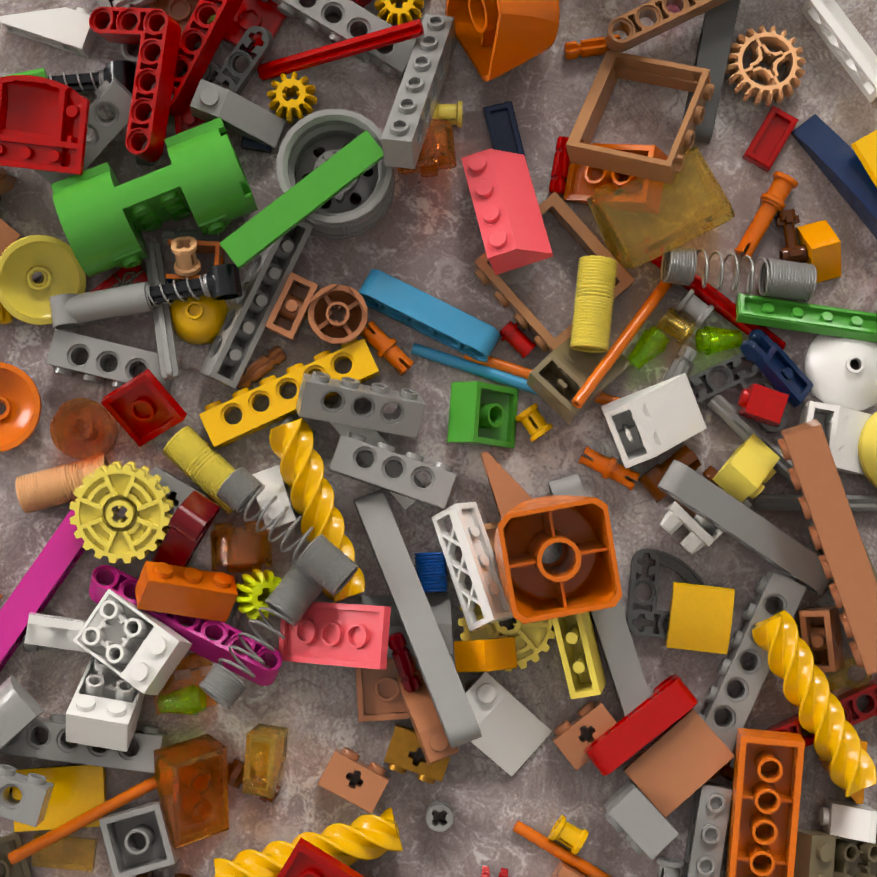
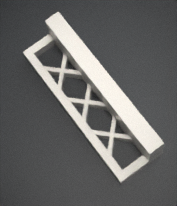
[801,0,877,103]
[431,502,513,632]
[24,612,88,653]

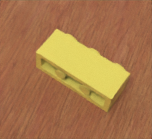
[552,612,606,699]

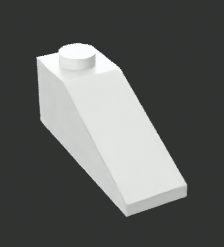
[0,7,97,58]

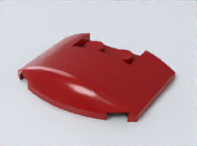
[0,75,90,175]

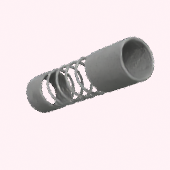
[660,244,817,302]
[217,467,359,596]
[199,563,323,709]

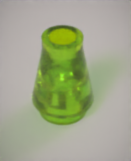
[626,325,670,370]
[695,326,742,356]
[158,685,206,715]

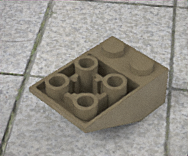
[527,338,632,425]
[794,828,877,877]

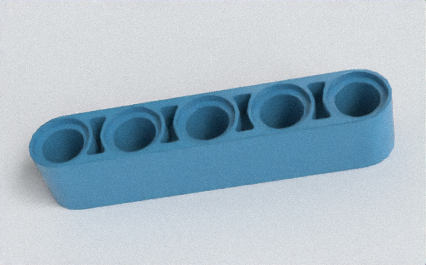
[359,269,500,362]

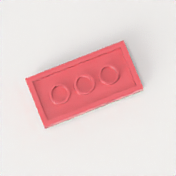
[278,602,391,670]

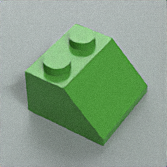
[447,381,519,448]

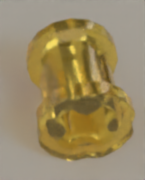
[656,307,697,346]

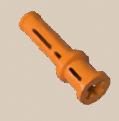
[734,171,798,260]

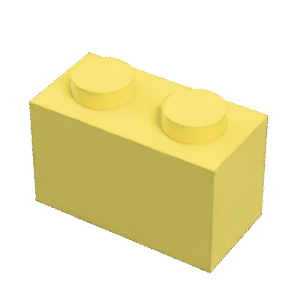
[712,433,780,503]

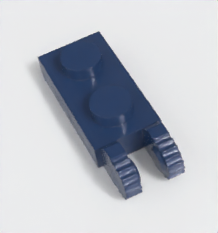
[740,329,813,408]

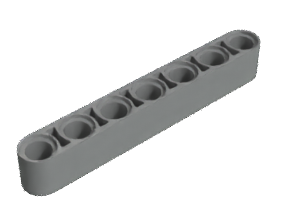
[657,460,832,596]

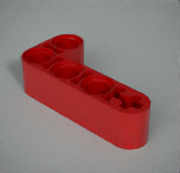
[584,674,698,776]

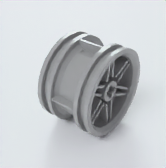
[277,109,395,239]

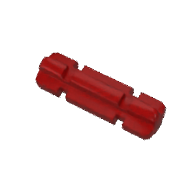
[549,136,570,195]

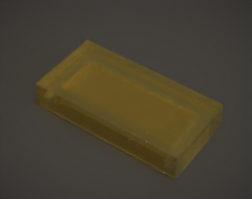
[31,833,98,871]

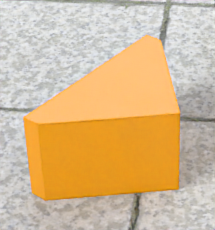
[796,220,842,283]
[453,636,517,672]

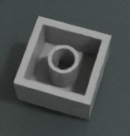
[602,779,679,860]
[99,798,181,877]

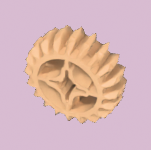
[725,25,806,106]

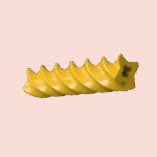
[269,418,365,603]
[752,610,877,797]
[214,807,403,877]

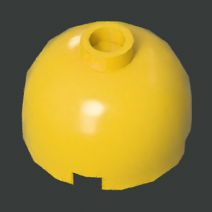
[170,295,229,345]

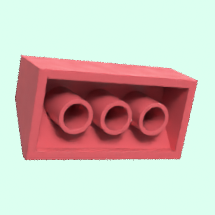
[461,149,553,275]

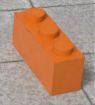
[135,561,238,622]

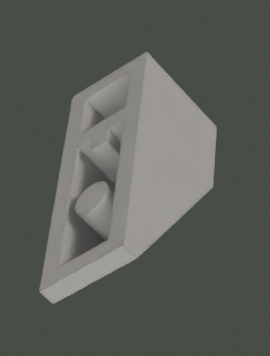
[190,79,286,149]

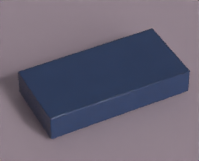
[483,101,525,156]

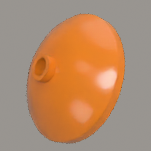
[0,362,42,452]

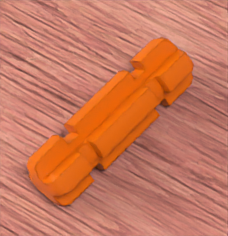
[564,34,621,60]

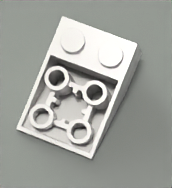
[600,373,707,468]
[799,401,872,476]
[73,589,192,695]
[66,656,145,752]

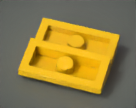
[665,582,735,654]

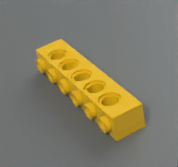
[199,338,380,449]

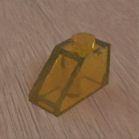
[242,723,288,798]

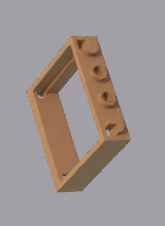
[566,50,715,185]
[474,192,635,353]

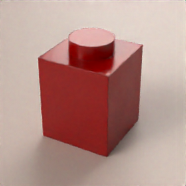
[738,383,789,427]

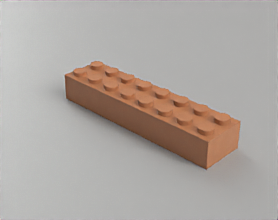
[777,419,877,675]

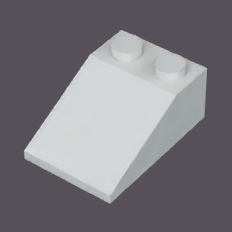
[465,672,552,777]

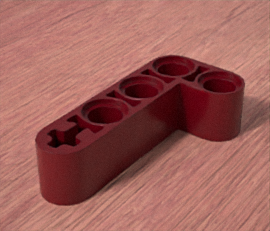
[151,490,221,567]

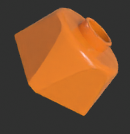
[445,0,560,82]
[494,495,622,624]

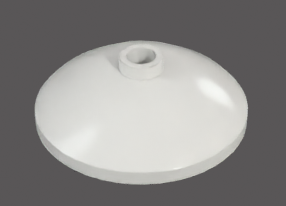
[804,334,877,411]

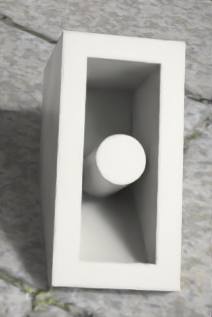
[252,465,298,531]
[819,799,877,844]

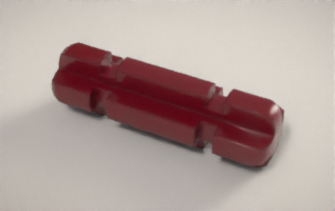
[388,632,422,693]

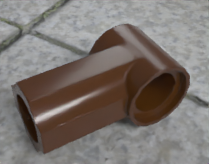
[638,445,702,503]

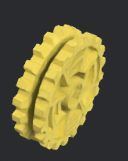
[69,461,174,564]
[458,590,555,671]

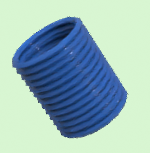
[414,552,448,593]

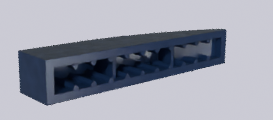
[791,114,877,239]

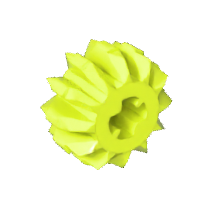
[236,569,281,621]

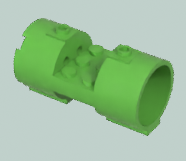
[51,117,259,277]

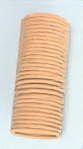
[15,454,110,514]

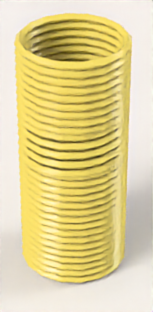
[570,255,618,353]
[163,426,236,514]

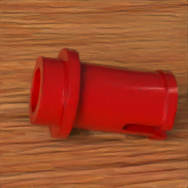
[500,320,536,358]

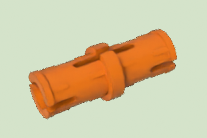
[360,320,415,376]
[578,446,640,490]

